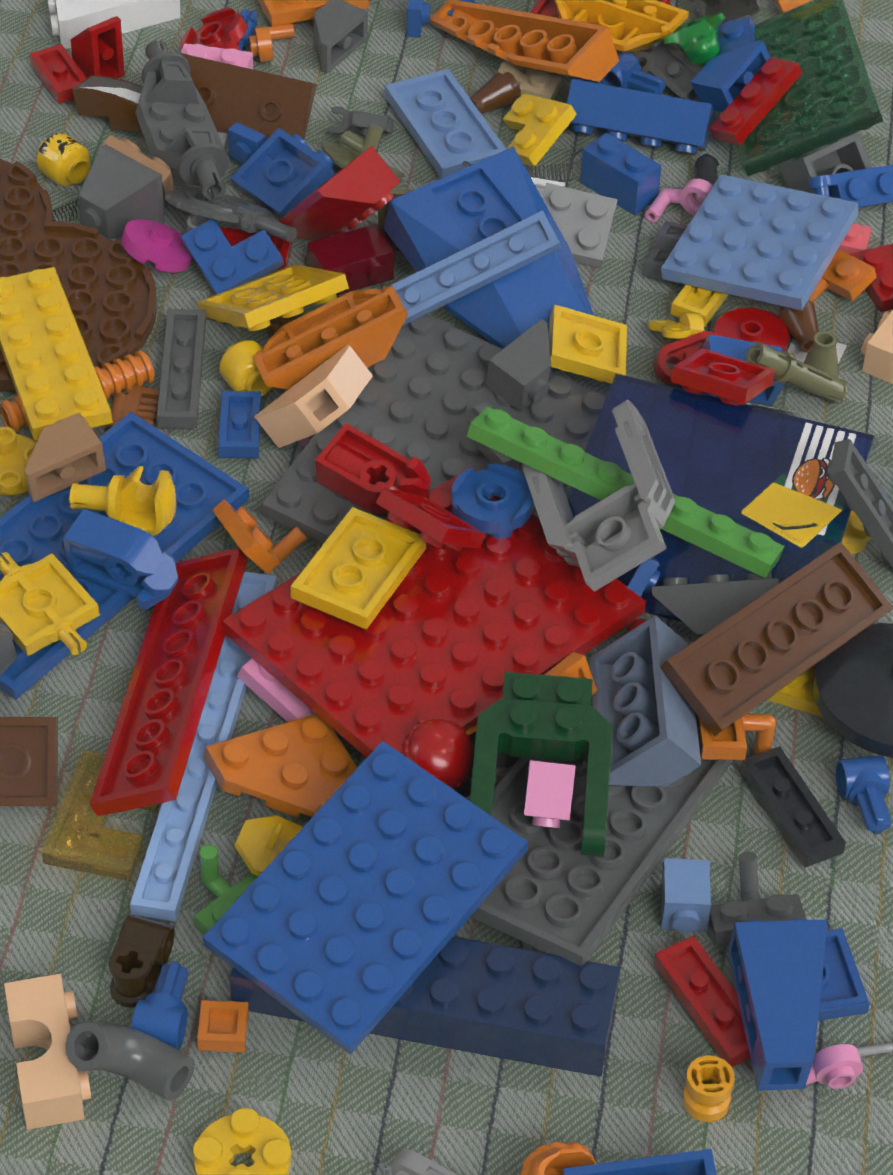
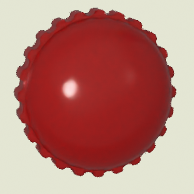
[401,716,474,790]

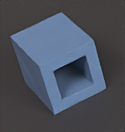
[660,858,711,933]

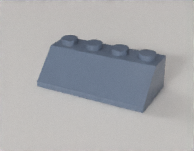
[589,616,701,787]

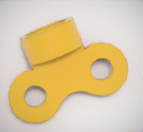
[648,313,704,339]

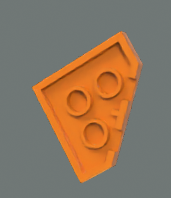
[203,714,357,818]

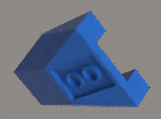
[384,147,594,373]

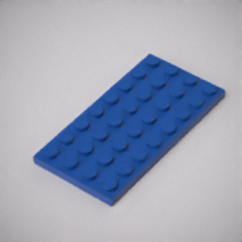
[0,412,250,700]

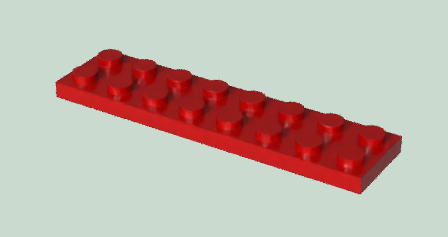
[89,547,248,816]

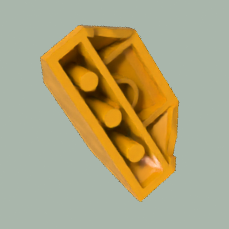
[554,0,689,52]

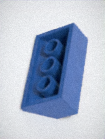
[567,79,716,155]

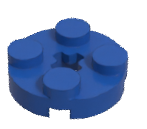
[451,464,534,539]

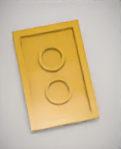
[291,507,427,629]

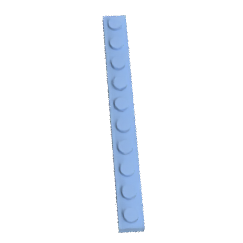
[130,571,277,922]

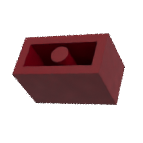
[307,224,394,295]

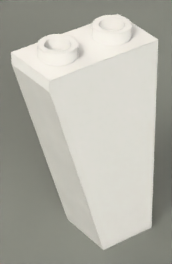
[48,0,181,49]

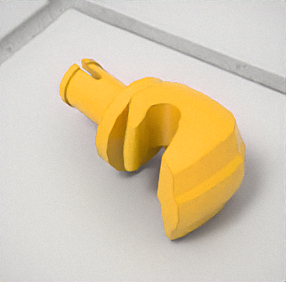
[69,466,176,536]

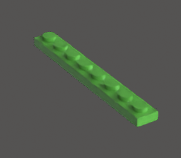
[466,406,785,578]

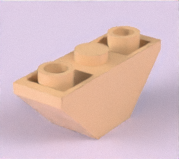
[254,344,372,448]

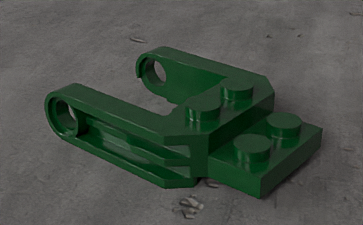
[470,672,613,857]

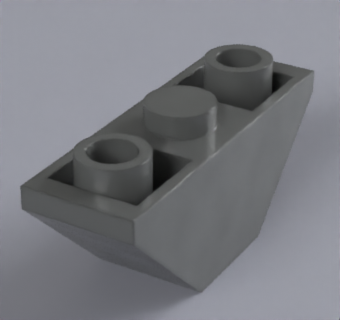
[652,572,782,637]

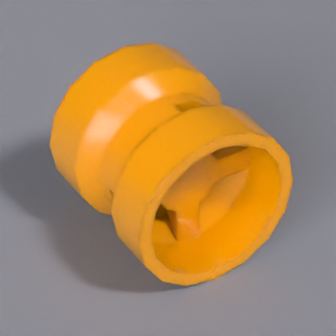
[683,1055,735,1122]

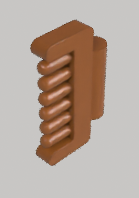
[104,386,160,432]

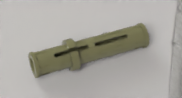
[746,342,848,404]

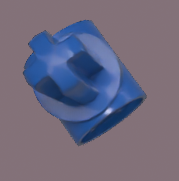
[597,52,666,95]
[835,755,892,834]
[131,961,189,1050]

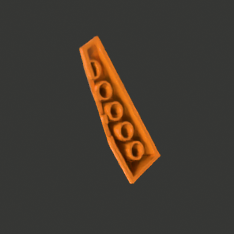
[430,0,619,82]

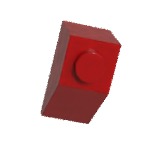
[70,16,125,79]

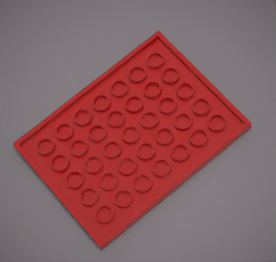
[222,466,646,758]

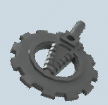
[164,189,297,242]

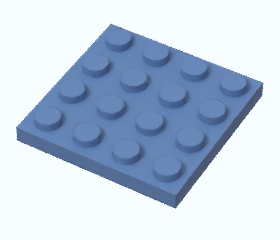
[661,174,858,310]

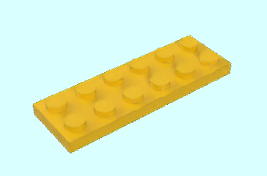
[0,267,113,441]

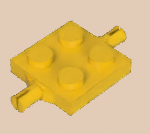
[0,552,100,657]

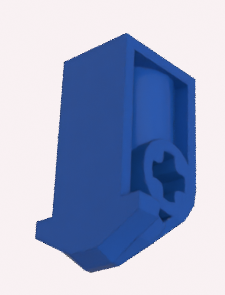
[63,509,178,610]

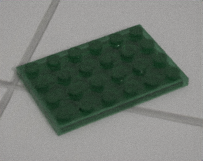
[737,0,884,176]

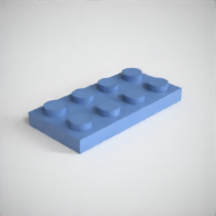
[385,69,507,178]

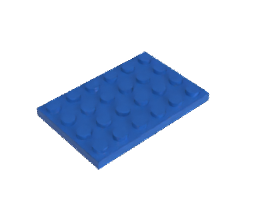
[203,741,528,1055]

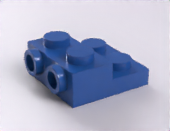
[230,128,335,218]

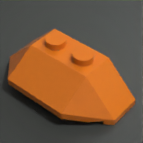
[253,286,408,390]

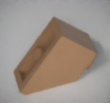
[24,412,106,503]

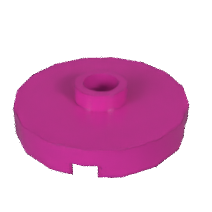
[121,219,193,273]

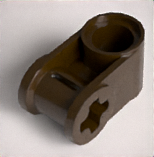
[108,915,175,1007]

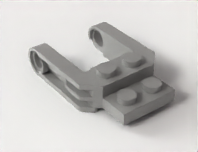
[522,400,676,591]

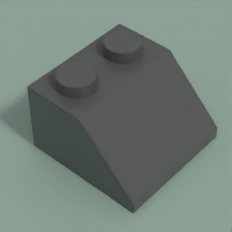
[780,132,872,212]

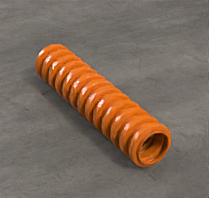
[0,350,155,433]

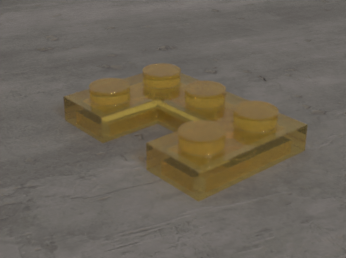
[42,750,159,882]

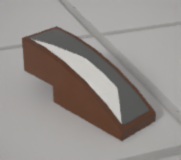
[72,75,143,131]

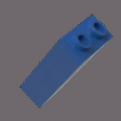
[727,918,828,1091]

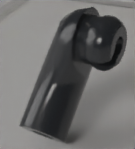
[694,154,719,185]

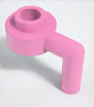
[645,179,713,222]
[806,1044,863,1089]

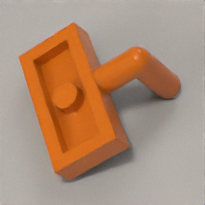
[809,249,877,302]
[212,499,308,574]
[695,712,776,760]

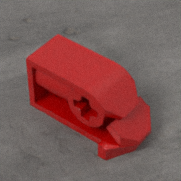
[315,423,431,514]

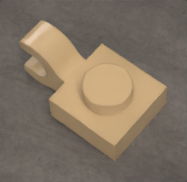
[498,61,561,100]

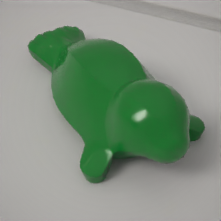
[663,13,726,67]

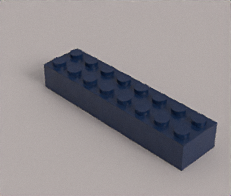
[230,937,620,1077]

